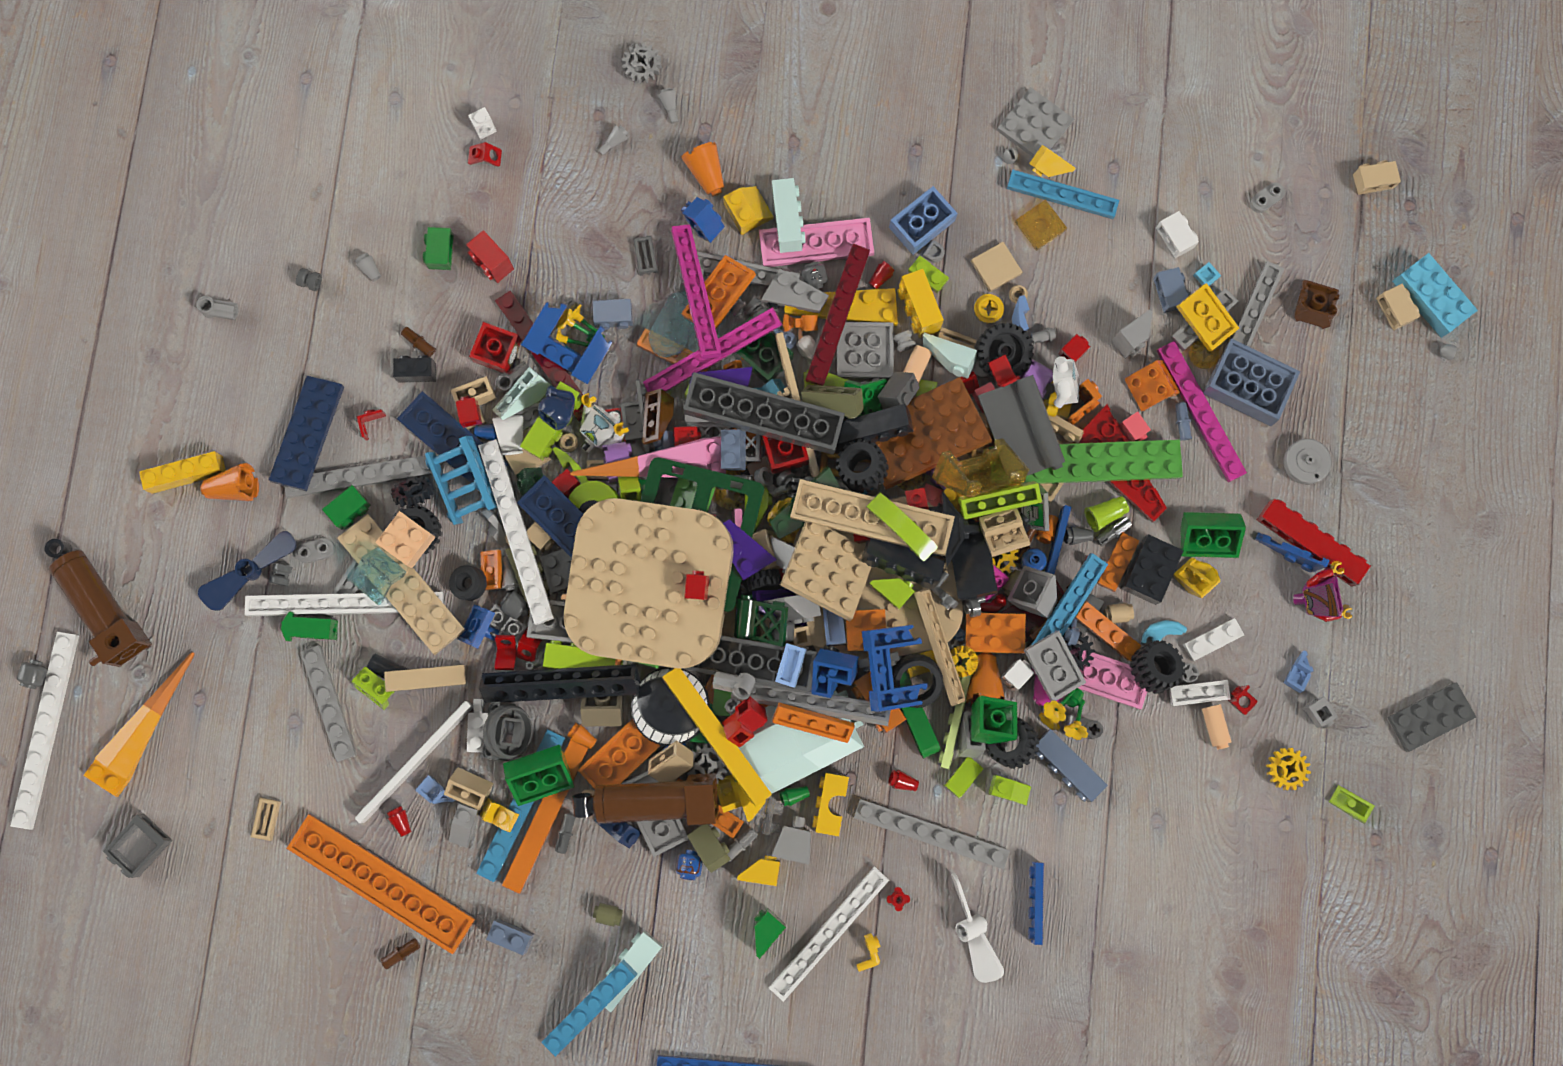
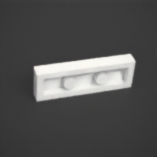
[1183,618,1244,662]
[1169,680,1231,706]

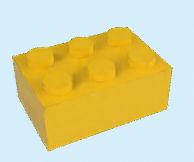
[897,269,944,338]

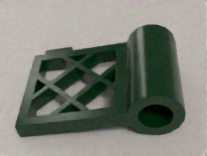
[734,593,788,647]

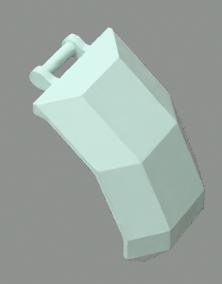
[737,689,864,793]

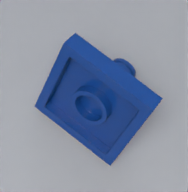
[458,604,499,649]

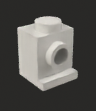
[468,107,497,140]

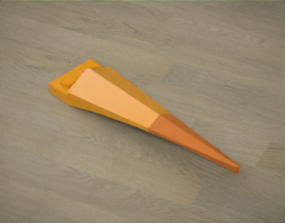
[83,652,194,797]

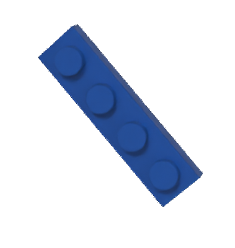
[1028,862,1044,945]

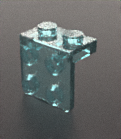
[352,547,406,605]

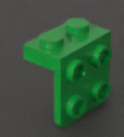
[844,379,888,419]

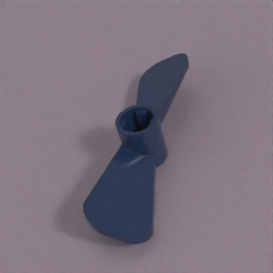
[198,531,296,611]

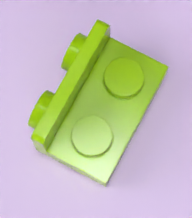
[352,667,395,710]

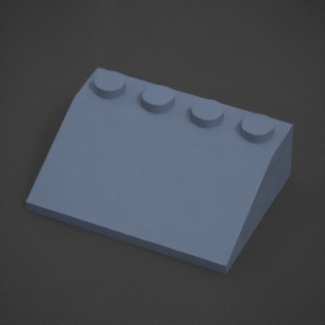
[1203,338,1301,426]

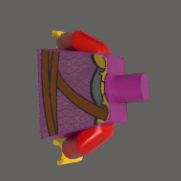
[1293,561,1352,622]

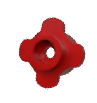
[887,887,910,911]

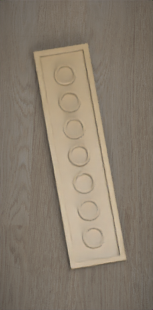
[790,479,955,556]
[337,514,466,655]

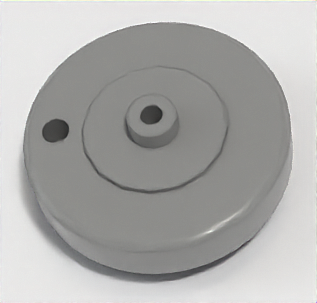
[1283,439,1331,485]

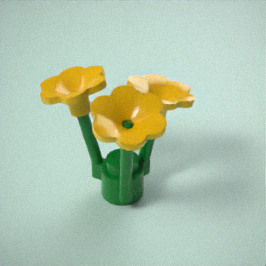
[556,304,605,347]
[1039,688,1088,740]

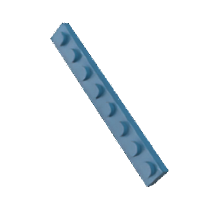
[476,729,566,882]

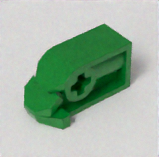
[281,612,338,642]

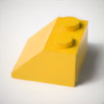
[723,186,774,235]

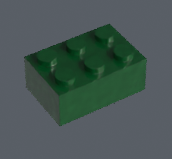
[732,316,794,383]

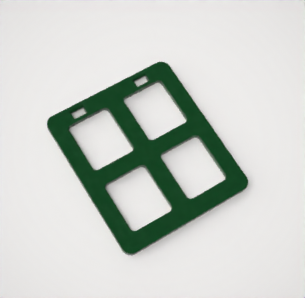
[640,457,764,612]

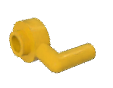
[856,933,880,972]

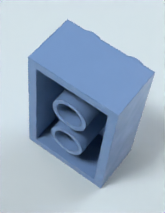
[889,186,958,255]

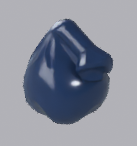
[538,386,575,430]

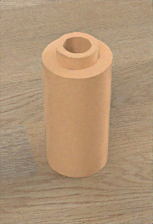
[903,345,932,383]
[1202,704,1232,750]

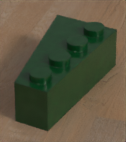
[768,466,841,539]

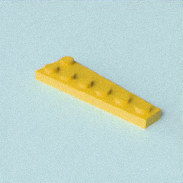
[784,288,898,326]

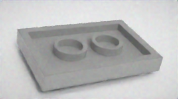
[1024,631,1086,701]

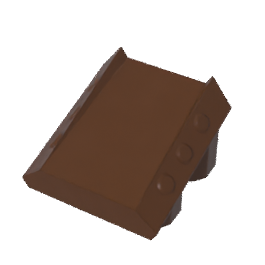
[1294,280,1339,329]

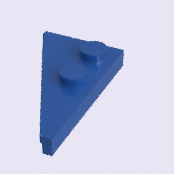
[1254,532,1330,572]

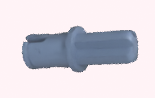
[1175,402,1192,441]

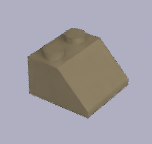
[580,696,623,727]

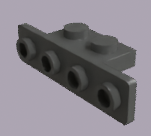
[620,379,654,454]

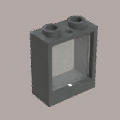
[103,814,173,878]

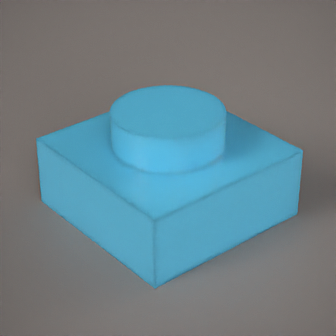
[1193,262,1221,286]

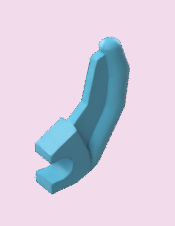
[1141,620,1187,644]

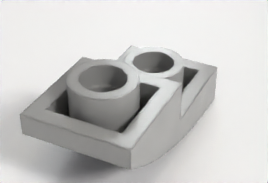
[490,603,527,641]

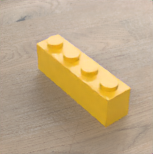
[139,451,226,494]

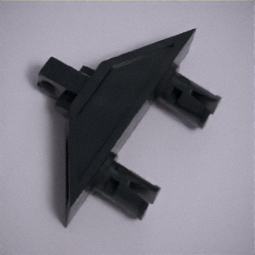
[928,491,979,570]

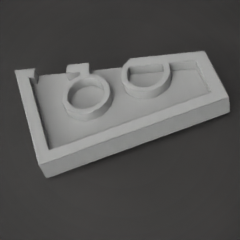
[761,269,829,313]

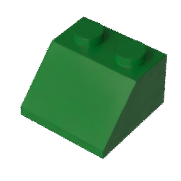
[971,695,1017,744]
[754,908,786,959]

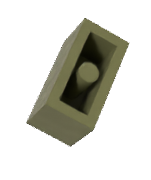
[687,824,731,873]

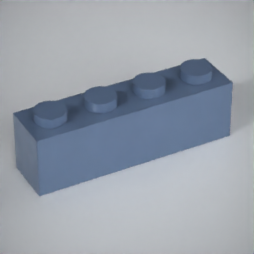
[1034,729,1108,802]

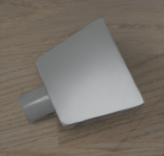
[772,816,811,865]

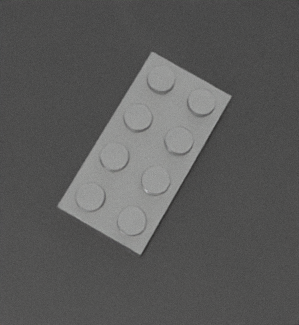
[623,771,689,857]

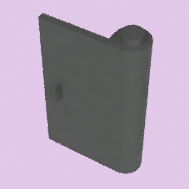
[978,375,1065,482]

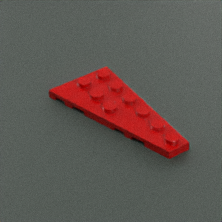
[1069,404,1167,523]

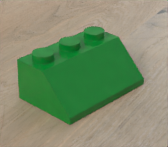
[1180,512,1246,558]
[503,744,575,806]

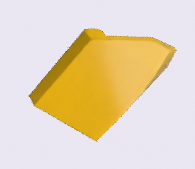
[1173,558,1221,598]

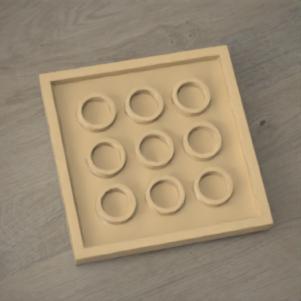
[780,522,871,621]

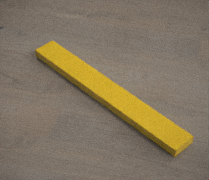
[662,668,772,807]

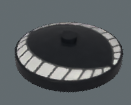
[631,667,710,746]

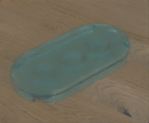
[649,292,695,357]

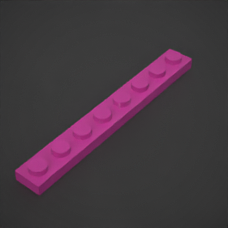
[671,224,721,359]
[643,308,783,392]
[1156,341,1247,483]

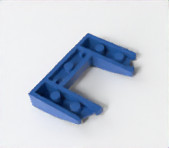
[521,302,613,384]
[862,625,927,712]

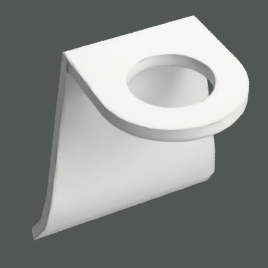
[492,415,523,455]

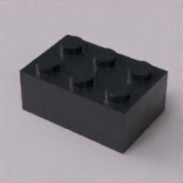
[1121,534,1184,605]

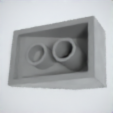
[527,600,573,644]

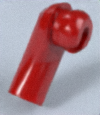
[980,594,1006,613]

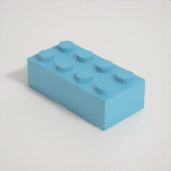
[1392,253,1478,338]

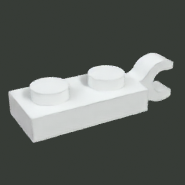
[467,699,488,752]

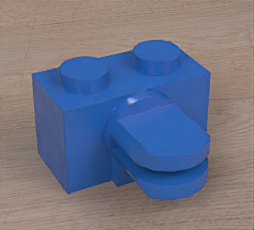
[681,197,725,243]

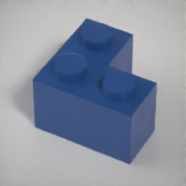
[812,649,859,698]

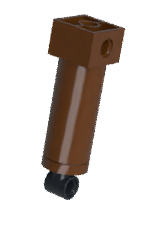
[45,539,152,667]
[572,773,719,825]

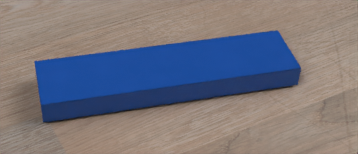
[1045,505,1071,574]

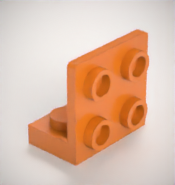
[1125,360,1180,411]

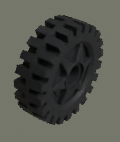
[976,323,1034,378]

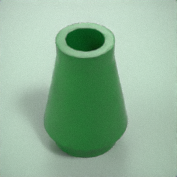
[779,786,810,807]

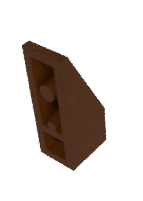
[642,388,674,445]

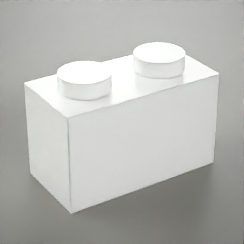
[1156,211,1199,258]
[1000,659,1034,692]

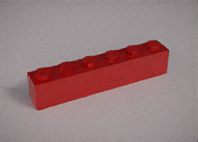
[1256,499,1371,587]

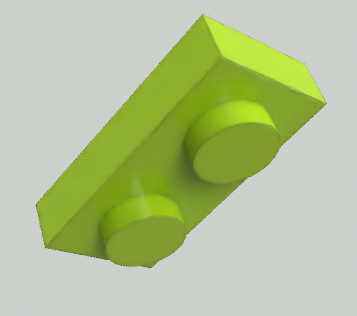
[908,256,949,294]

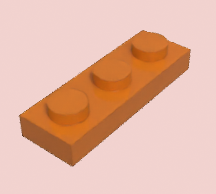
[1097,532,1139,592]

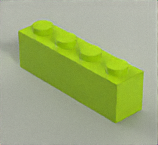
[520,381,582,461]
[958,481,1042,519]
[543,640,623,669]

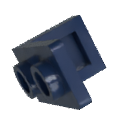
[594,818,641,849]

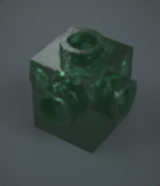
[516,467,543,496]

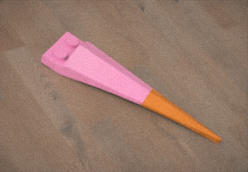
[570,437,726,478]

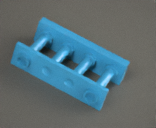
[425,436,498,525]

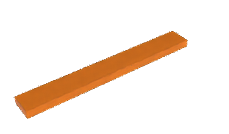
[502,740,589,894]

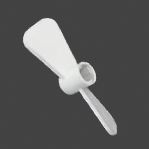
[951,873,1004,983]

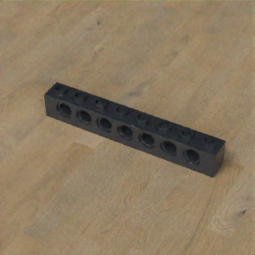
[479,664,640,703]

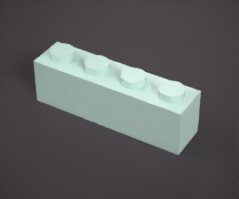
[772,178,805,253]
[594,930,663,1013]

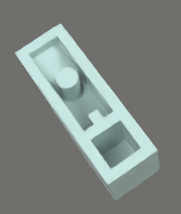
[923,333,977,379]
[492,367,552,420]

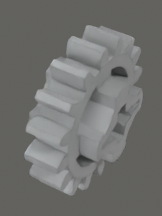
[622,43,662,84]
[688,743,729,784]

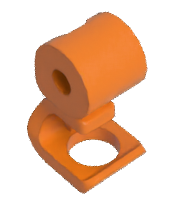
[783,314,818,332]

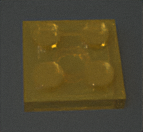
[1015,199,1067,251]

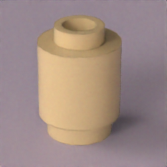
[1104,603,1134,624]

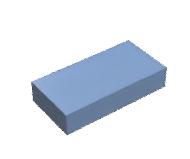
[823,608,847,647]
[775,643,807,688]

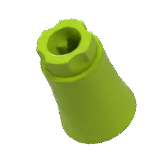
[1084,496,1129,532]

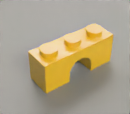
[812,773,849,836]

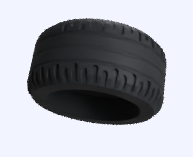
[892,654,944,708]

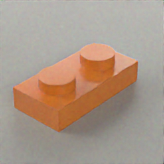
[480,550,502,591]

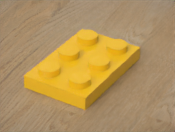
[1176,283,1239,352]

